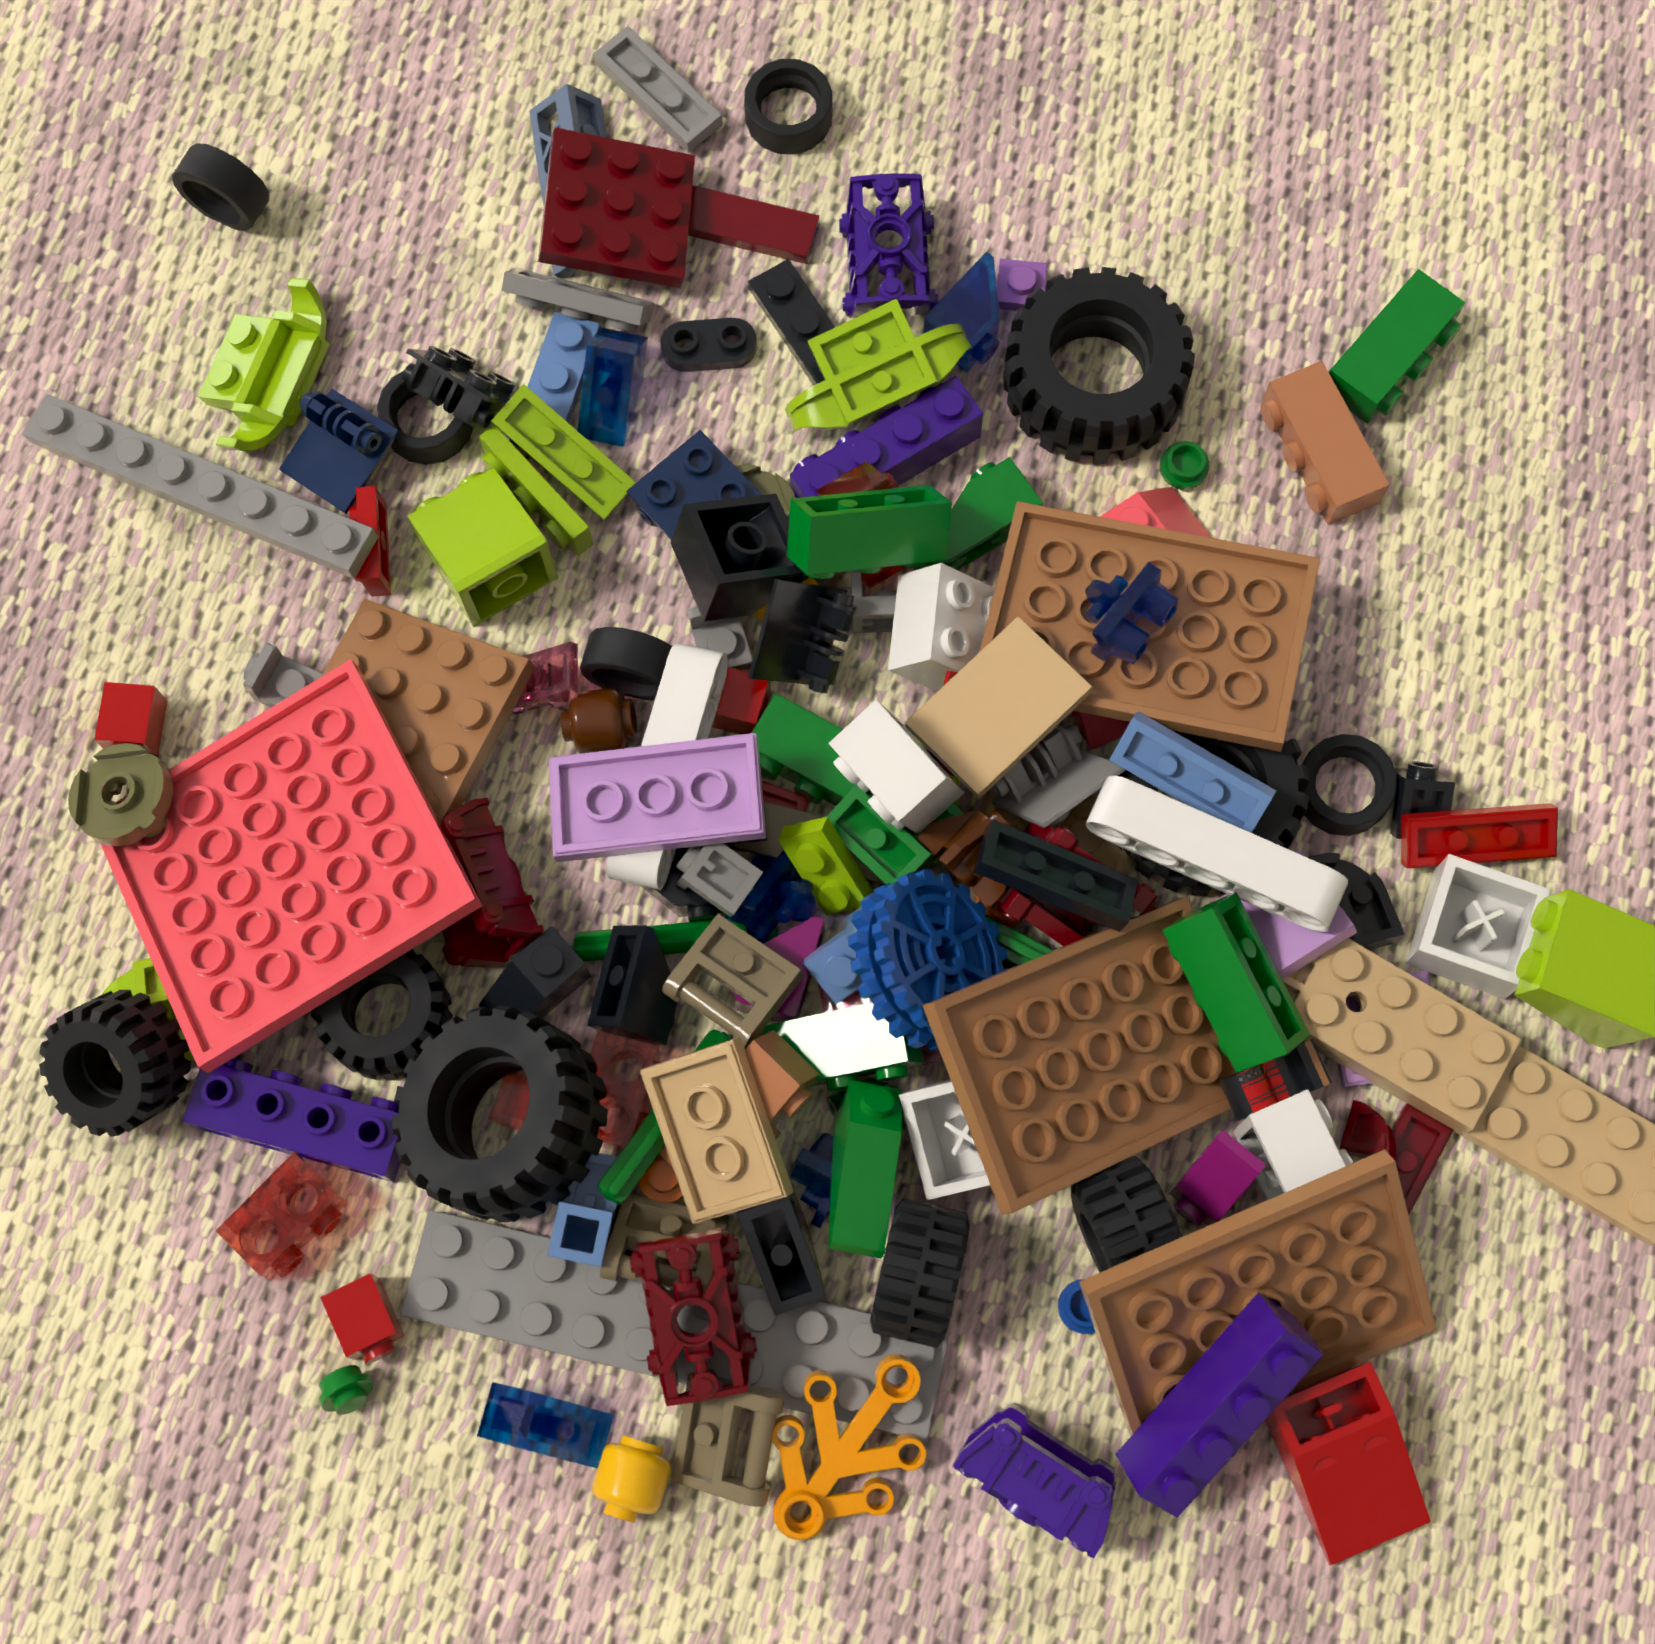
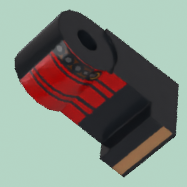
[1219,1039,1332,1121]

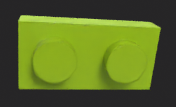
[778,816,875,915]

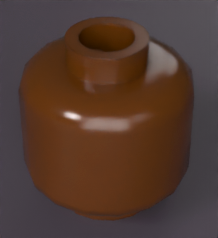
[561,688,638,754]

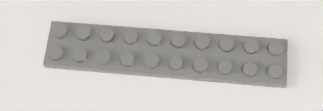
[400,1210,950,1442]

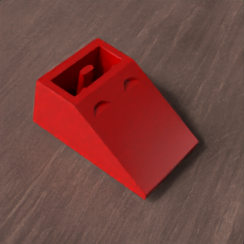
[1265,1362,1431,1566]

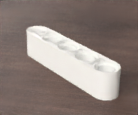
[607,643,728,890]
[1086,776,1348,932]

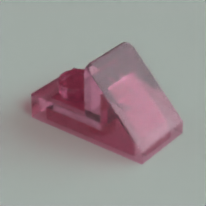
[510,641,578,716]

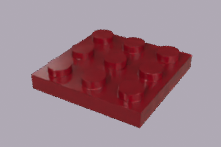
[538,127,695,289]

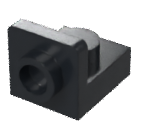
[1390,761,1455,839]

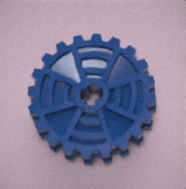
[848,869,1008,1051]

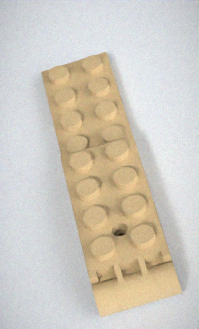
[1283,938,1655,1246]

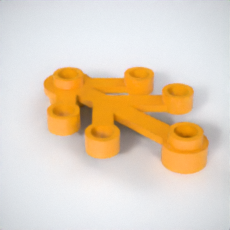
[772,1354,926,1540]

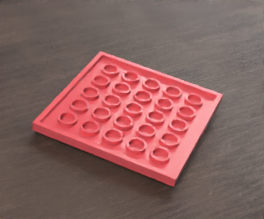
[100,659,483,1073]

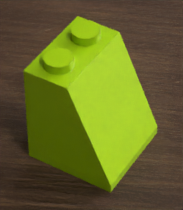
[407,467,558,627]
[1515,889,1655,1049]

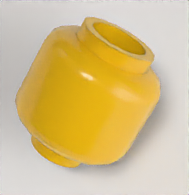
[592,1435,671,1523]

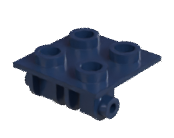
[279,388,400,514]
[626,430,762,540]

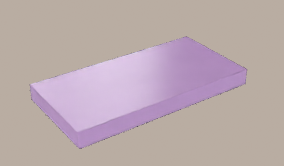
[549,733,766,862]

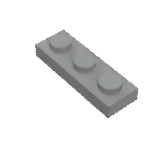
[593,26,723,153]
[501,268,654,331]

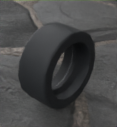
[744,59,833,155]
[172,143,270,231]
[377,371,473,465]
[580,627,672,701]
[1302,734,1397,836]

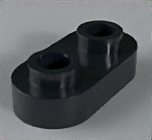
[660,317,757,372]

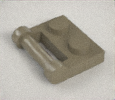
[662,914,804,1049]
[600,1193,729,1291]
[671,1372,785,1507]

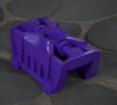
[839,173,939,318]
[952,1403,1116,1559]

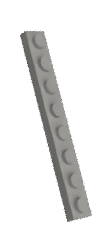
[22,394,378,579]

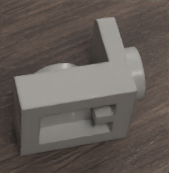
[841,570,897,633]
[688,605,752,670]
[243,642,324,707]
[676,843,763,917]

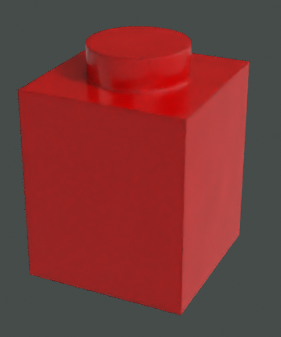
[712,667,771,734]
[94,682,167,757]
[320,1273,405,1364]

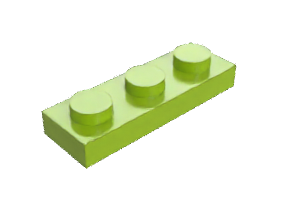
[491,384,636,520]
[479,425,593,556]

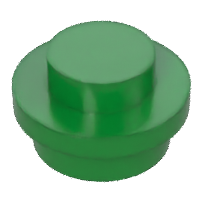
[1159,441,1209,490]
[319,1365,373,1415]

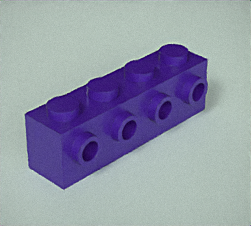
[790,376,983,498]
[182,1058,401,1183]
[1115,1292,1324,1518]

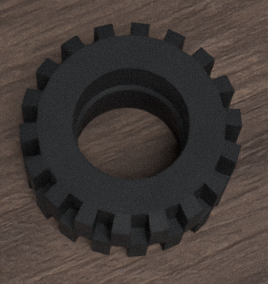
[311,949,453,1081]
[39,989,191,1137]
[1071,1155,1183,1273]
[870,1198,970,1348]

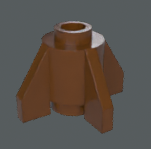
[916,809,1012,909]

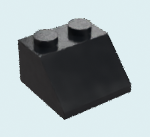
[671,493,809,622]

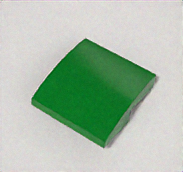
[827,785,965,884]

